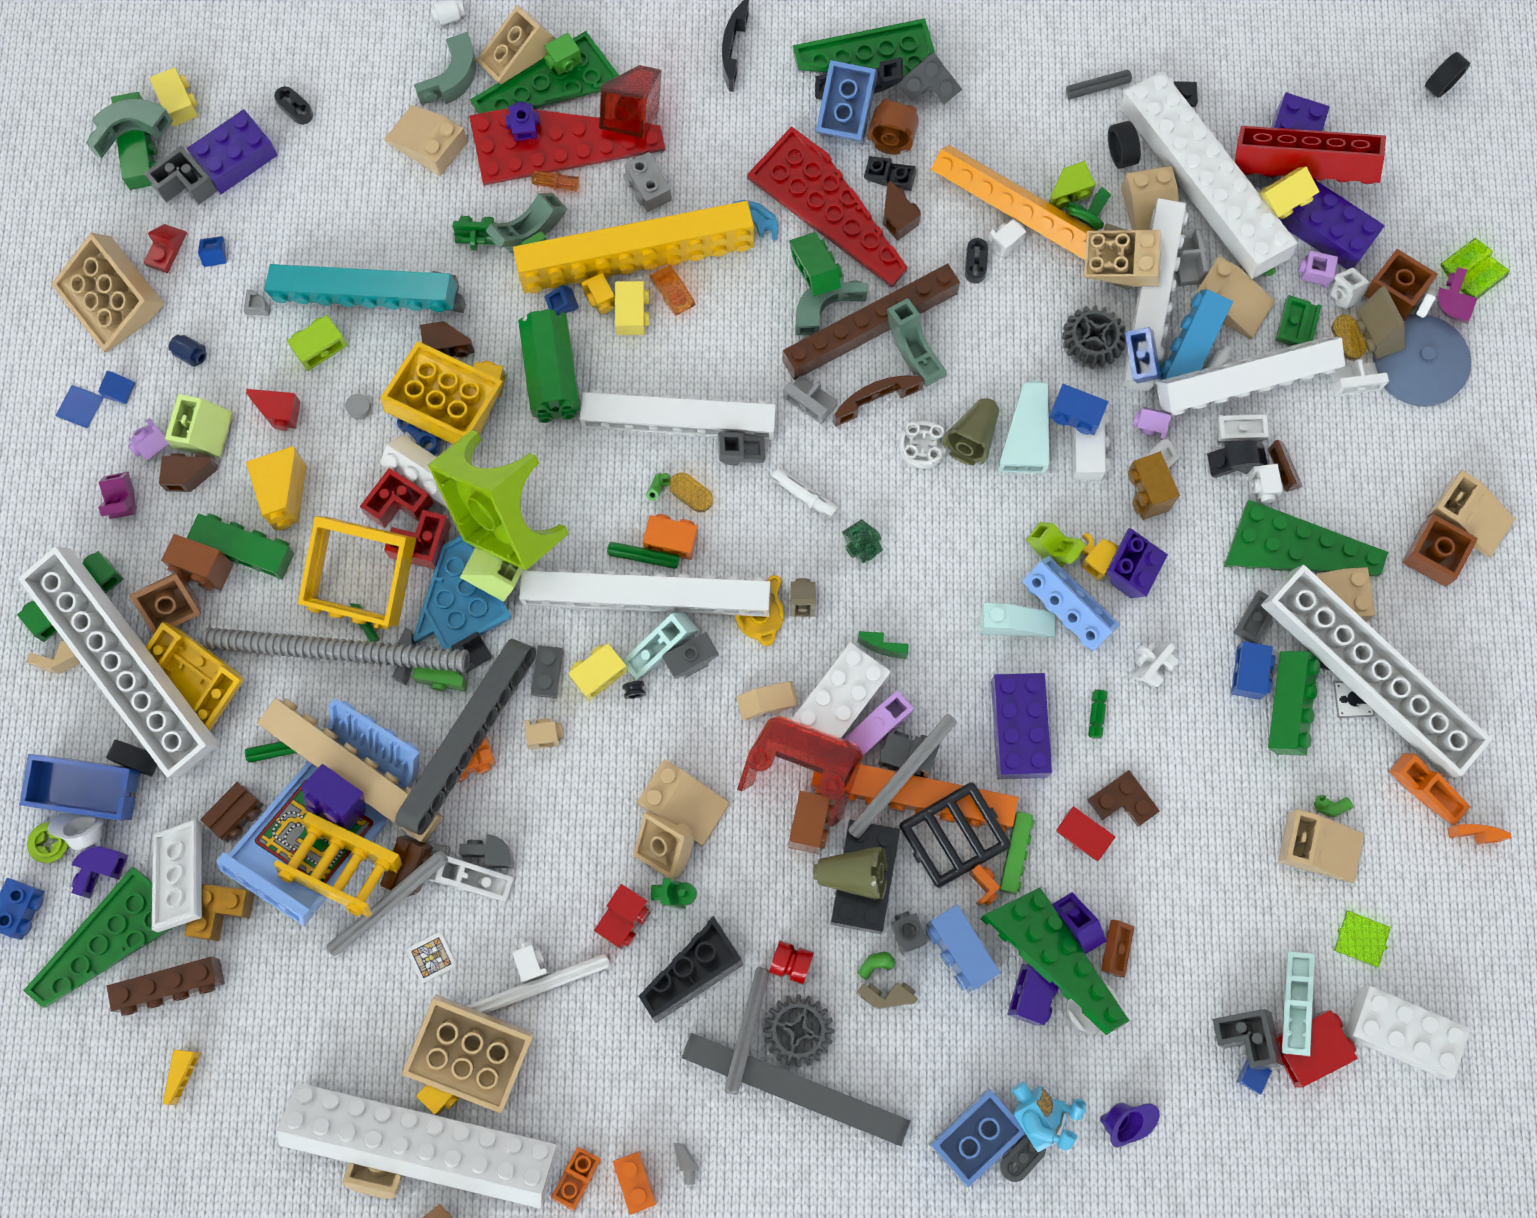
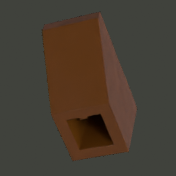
[883,181,921,241]
[420,321,475,358]
[159,453,218,492]

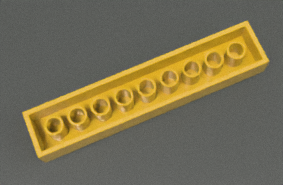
[513,200,754,293]

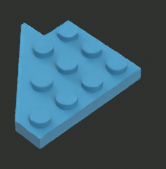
[413,536,512,650]

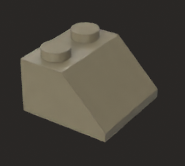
[1355,286,1405,359]

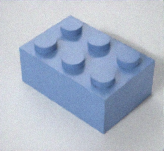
[816,60,878,143]
[926,904,1000,993]
[929,1089,1025,1188]

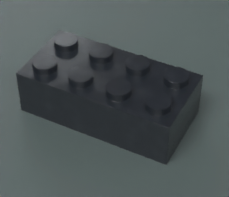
[830,820,900,935]

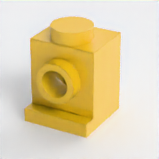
[581,273,615,314]

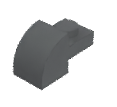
[718,432,766,466]
[459,834,514,869]

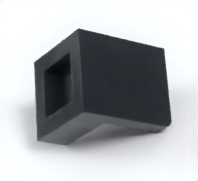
[451,632,492,672]

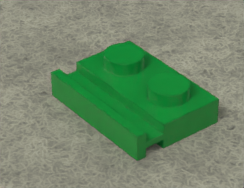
[1275,295,1322,346]

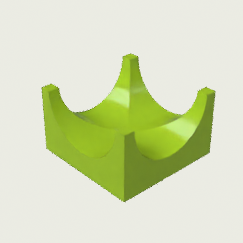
[428,430,569,570]

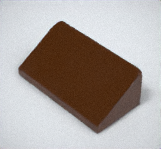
[1268,440,1302,492]

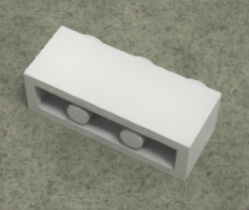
[1071,412,1109,480]

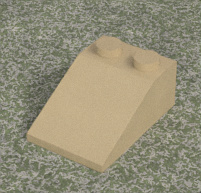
[476,5,556,84]
[384,105,468,176]
[1121,166,1183,235]
[1189,256,1275,340]
[1315,567,1376,622]
[637,759,730,846]

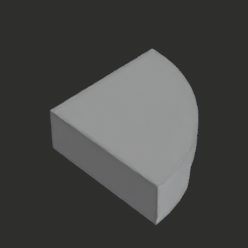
[243,289,269,316]

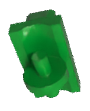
[452,216,496,251]
[651,878,697,910]

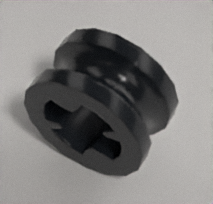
[622,681,646,699]

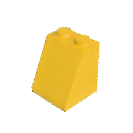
[246,446,307,530]

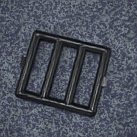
[899,782,1011,888]

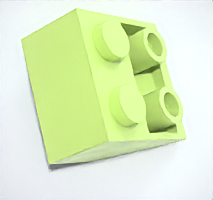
[165,394,233,458]
[460,547,523,602]

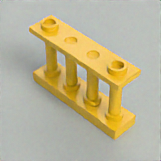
[274,812,402,918]

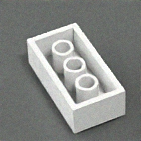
[789,642,891,757]
[1344,986,1471,1079]

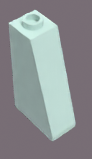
[997,380,1049,473]

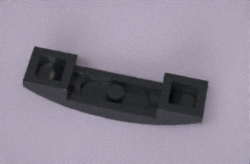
[722,0,749,92]
[815,57,903,100]

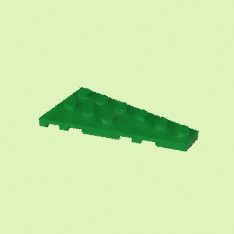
[793,18,935,76]
[470,31,624,114]
[1223,499,1388,577]
[23,867,175,1008]
[980,887,1130,1035]

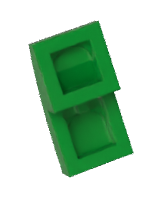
[857,631,909,659]

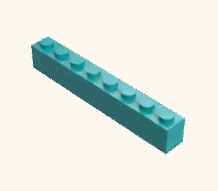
[264,264,458,312]

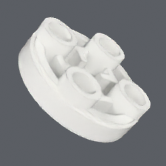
[899,421,947,469]

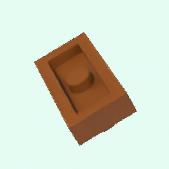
[1101,920,1135,978]

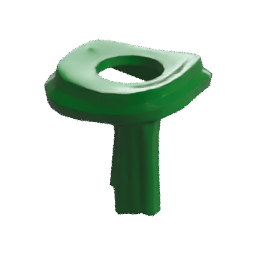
[1066,187,1111,231]

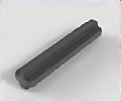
[1066,69,1132,99]

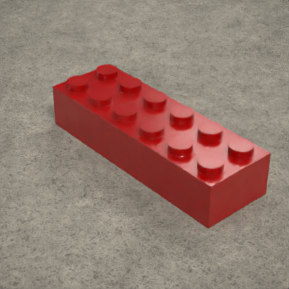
[1235,126,1386,184]

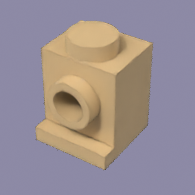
[524,718,564,750]

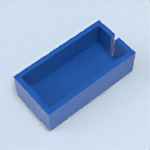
[19,754,140,820]

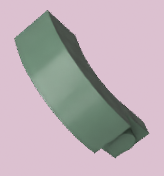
[414,32,476,105]
[86,99,173,158]
[486,193,567,253]
[795,274,868,336]
[887,298,947,387]

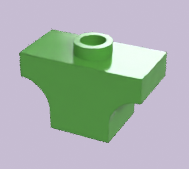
[412,667,468,692]

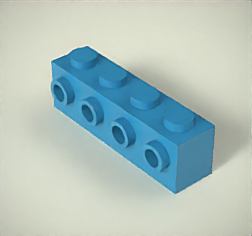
[1160,289,1233,380]

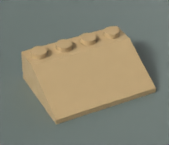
[51,233,165,352]
[401,994,534,1114]

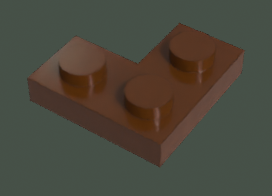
[1087,770,1160,827]

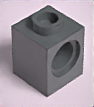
[890,911,928,954]

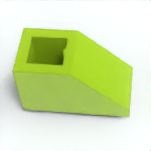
[1049,161,1096,209]

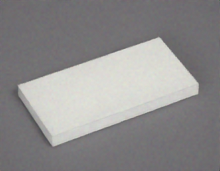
[152,819,202,933]

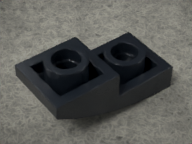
[864,156,917,191]

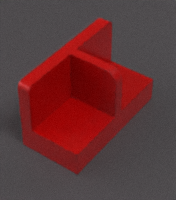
[1056,806,1116,861]

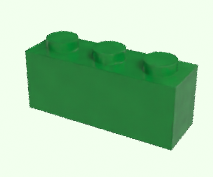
[789,232,843,296]

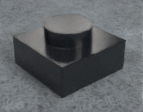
[1173,81,1198,107]

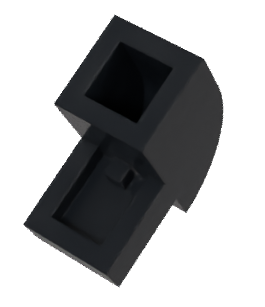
[1207,440,1268,478]

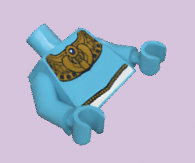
[1011,1081,1086,1152]

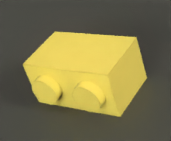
[149,67,198,127]
[1258,167,1319,219]
[615,281,650,335]
[568,643,628,702]

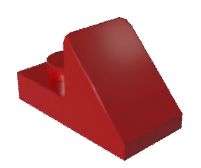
[144,224,187,273]

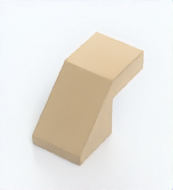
[26,641,81,674]
[736,681,798,720]

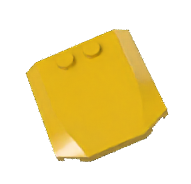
[146,622,244,731]

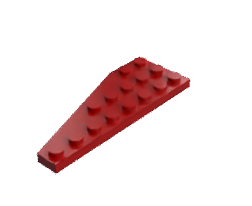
[747,126,907,287]

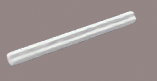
[466,954,610,1014]

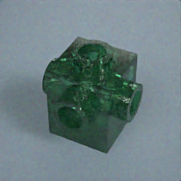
[842,519,883,563]

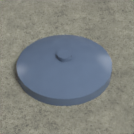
[1373,315,1471,407]

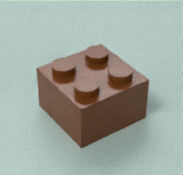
[1364,249,1438,321]
[1402,514,1478,587]
[161,534,234,591]
[788,791,834,854]

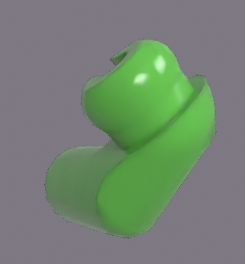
[646,472,671,501]
[857,952,895,980]

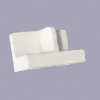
[1330,359,1389,396]

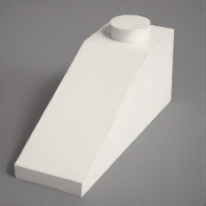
[427,856,514,902]

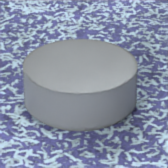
[345,394,371,419]

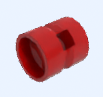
[769,940,814,985]

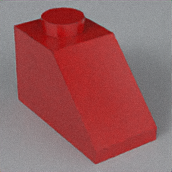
[246,389,300,431]

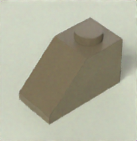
[790,578,816,617]

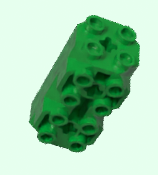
[518,309,581,423]

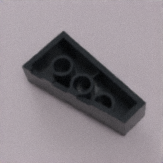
[639,916,744,1023]

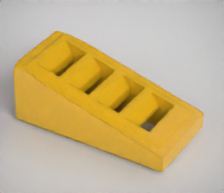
[163,1049,201,1105]

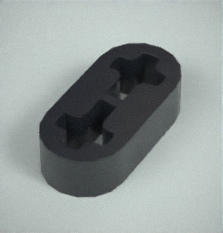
[274,86,313,125]
[965,238,988,284]

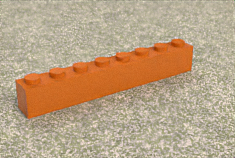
[810,755,1018,832]

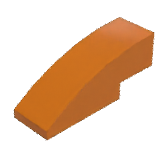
[1389,753,1470,825]

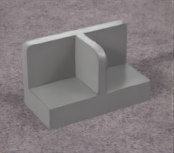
[1176,229,1209,286]
[783,375,838,425]

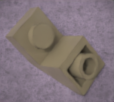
[856,982,918,1009]

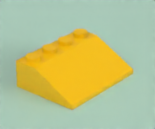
[380,341,503,444]

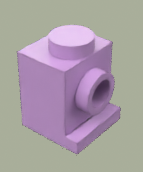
[1298,251,1338,288]
[1133,407,1171,439]
[128,418,169,461]

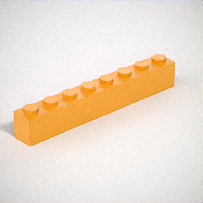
[931,145,1096,260]

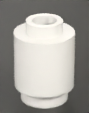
[430,0,466,25]

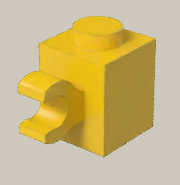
[1080,532,1118,581]

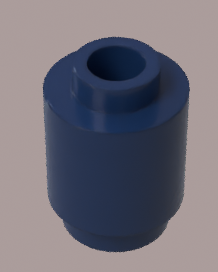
[169,334,207,367]

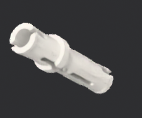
[771,467,839,520]

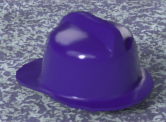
[1100,1102,1160,1148]

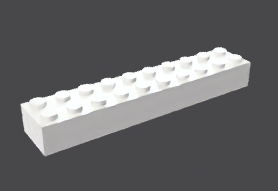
[1120,71,1297,279]
[18,546,219,778]
[1261,565,1493,778]
[277,1083,556,1209]

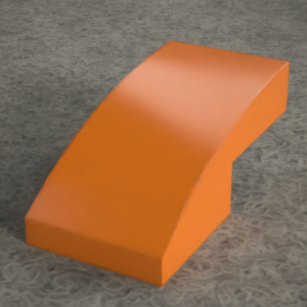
[1447,824,1512,845]

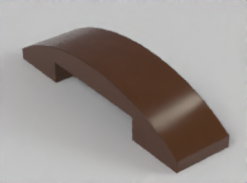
[834,375,924,427]

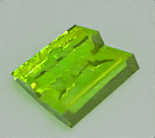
[1440,237,1510,299]

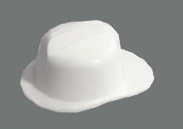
[48,813,104,851]

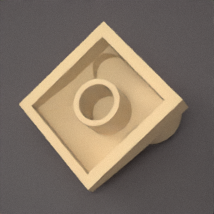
[633,811,694,879]
[342,1163,403,1199]

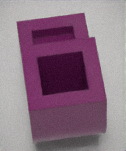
[1437,267,1478,324]
[98,471,136,519]

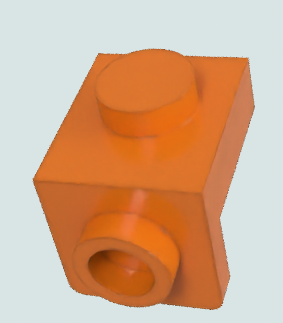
[969,864,1000,907]

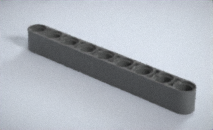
[395,639,536,835]
[681,1033,911,1147]

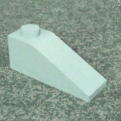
[980,603,1055,638]
[622,611,699,681]

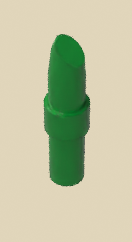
[350,603,380,642]

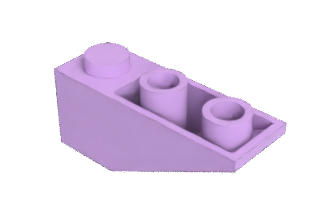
[839,690,914,763]

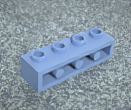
[1022,555,1120,651]

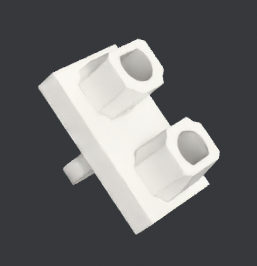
[1132,643,1179,687]

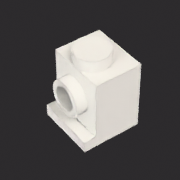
[987,219,1026,259]
[1330,267,1369,309]
[1247,464,1283,504]
[512,941,550,983]

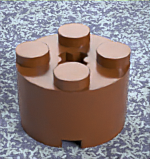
[867,99,919,155]

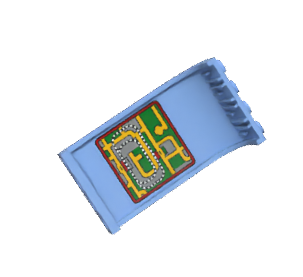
[217,698,420,926]

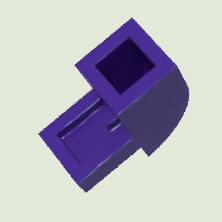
[71,846,128,899]

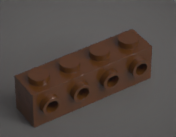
[106,957,225,1016]

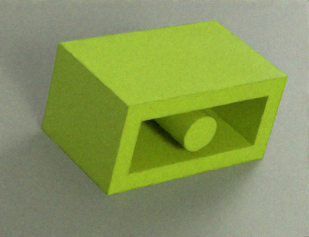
[287,315,348,371]

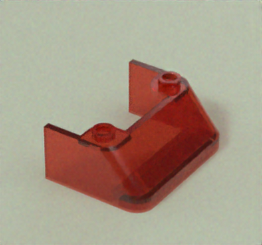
[737,716,862,827]

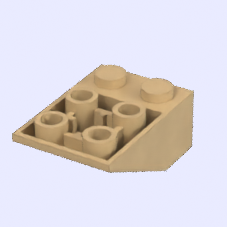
[1084,230,1162,287]
[1426,470,1516,558]
[1278,809,1364,883]

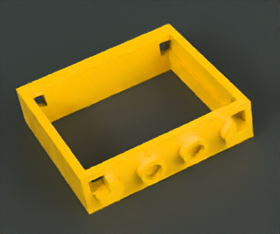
[297,516,416,630]

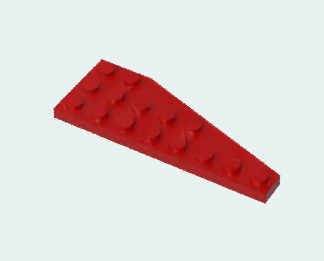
[469,108,665,185]

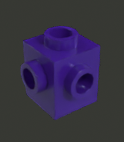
[505,102,540,141]

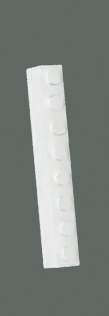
[1121,198,1188,391]
[1156,336,1345,415]
[580,390,776,440]

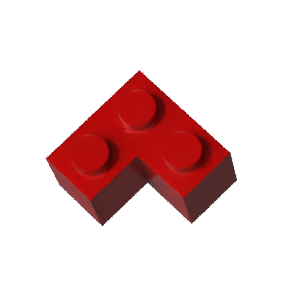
[359,468,434,528]
[384,510,451,570]
[594,884,651,950]

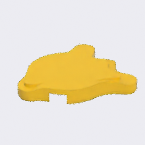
[735,575,784,647]

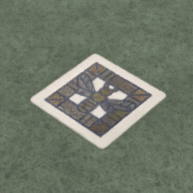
[406,932,457,984]

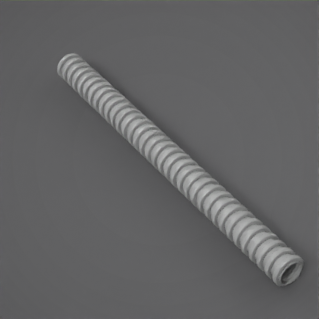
[202,627,470,672]

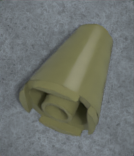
[943,398,999,465]
[813,846,887,900]

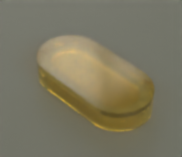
[1331,314,1366,361]
[669,472,713,512]

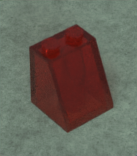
[599,65,662,138]

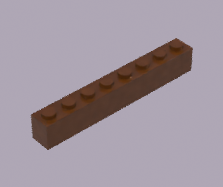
[782,263,960,380]

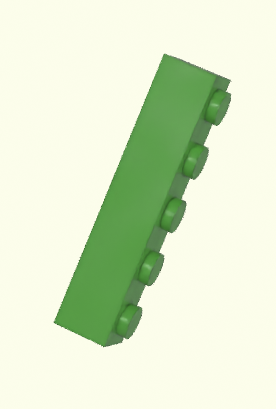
[999,811,1035,895]

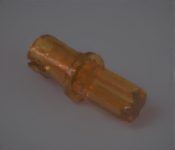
[532,171,579,192]

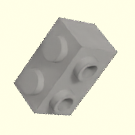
[623,152,672,212]

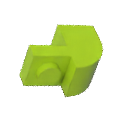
[1026,522,1086,568]

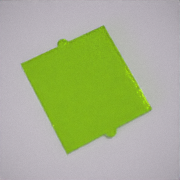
[1334,910,1391,968]

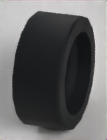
[1425,52,1471,98]
[1107,121,1141,169]
[106,740,158,777]

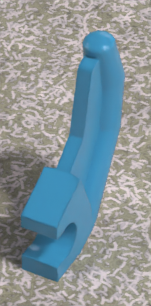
[732,200,778,240]

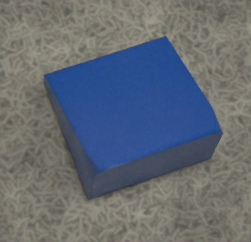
[198,236,226,267]
[544,285,579,316]
[98,371,135,404]
[1236,1058,1272,1095]

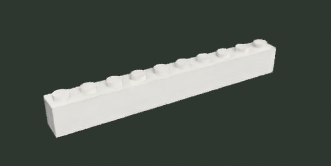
[519,567,771,617]

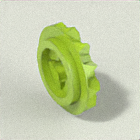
[27,822,69,863]

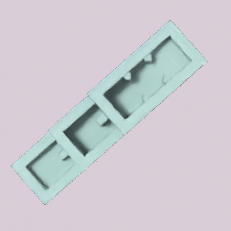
[1282,951,1315,1056]

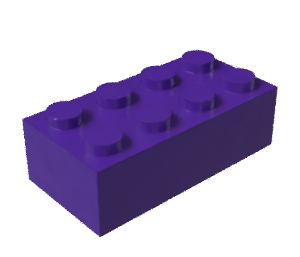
[1278,180,1385,270]
[991,673,1052,780]

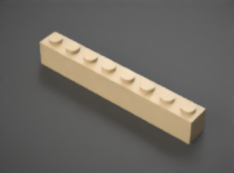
[257,698,444,843]

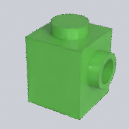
[544,33,582,75]

